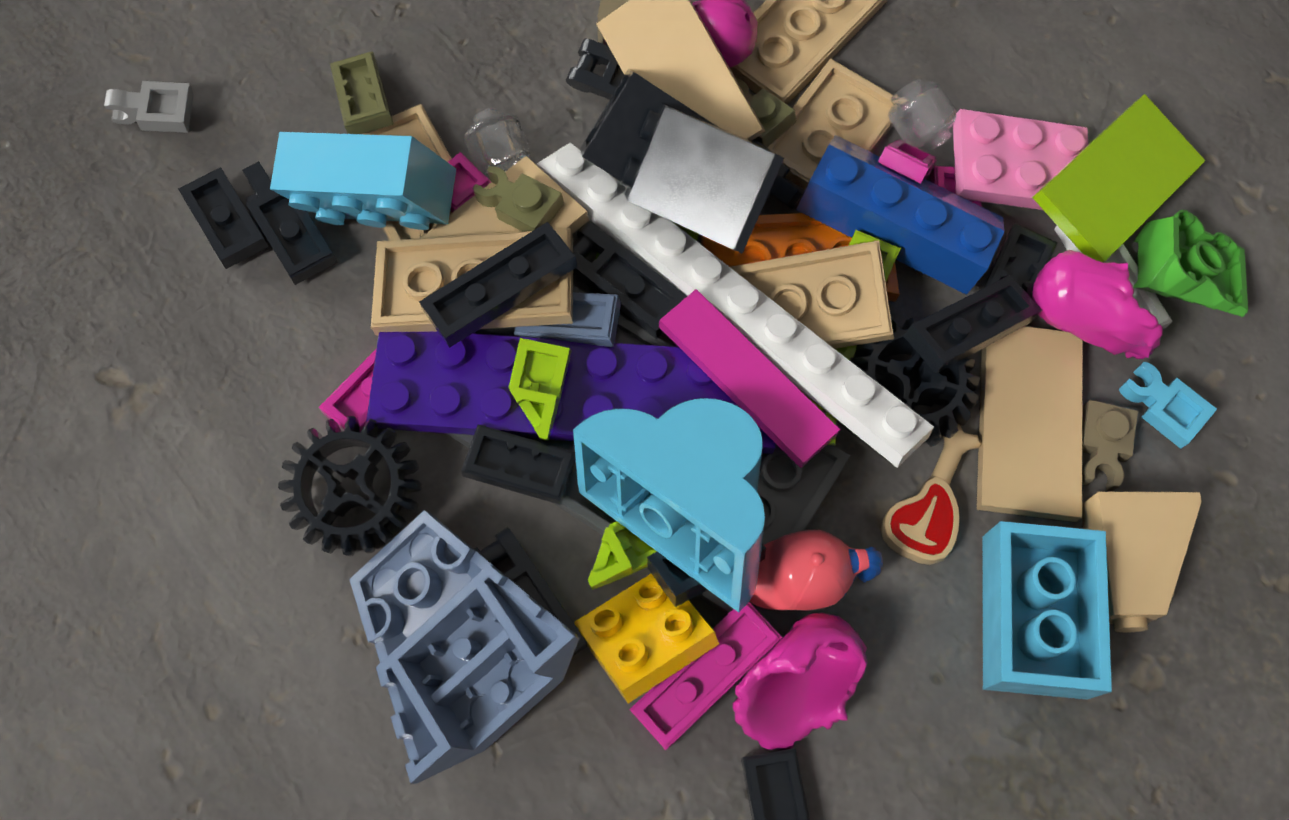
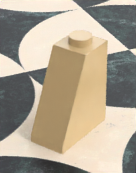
[1082,492,1202,633]

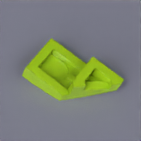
[508,338,572,440]
[588,521,657,590]

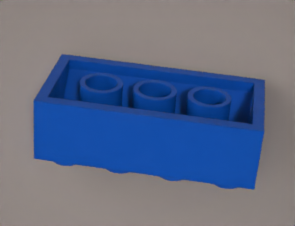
[796,135,1005,295]

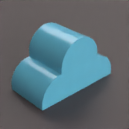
[573,399,765,613]

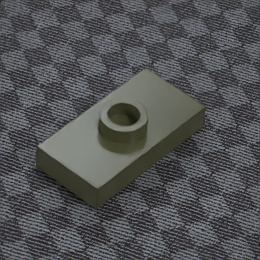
[330,51,394,134]

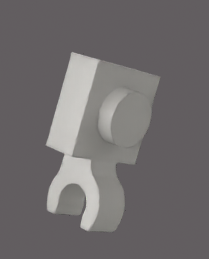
[104,81,194,133]

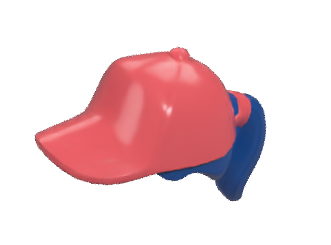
[750,530,883,610]

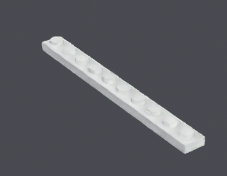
[536,143,934,468]

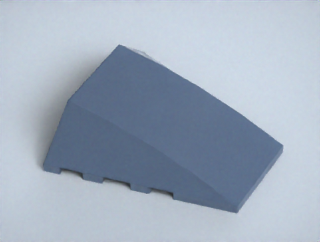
[349,510,579,784]

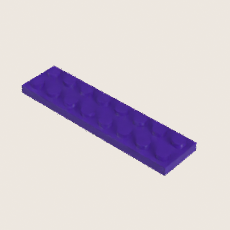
[366,331,775,454]

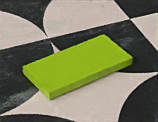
[1032,94,1206,262]

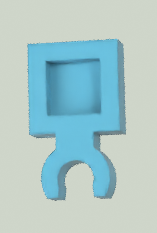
[1119,362,1217,449]

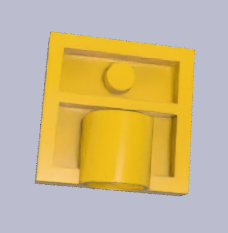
[574,574,719,704]

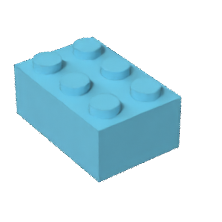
[270,132,456,230]
[982,521,1112,700]

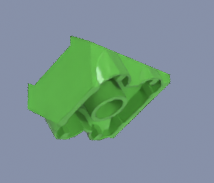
[1133,210,1248,317]

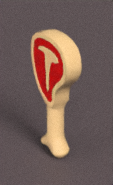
[881,424,981,565]

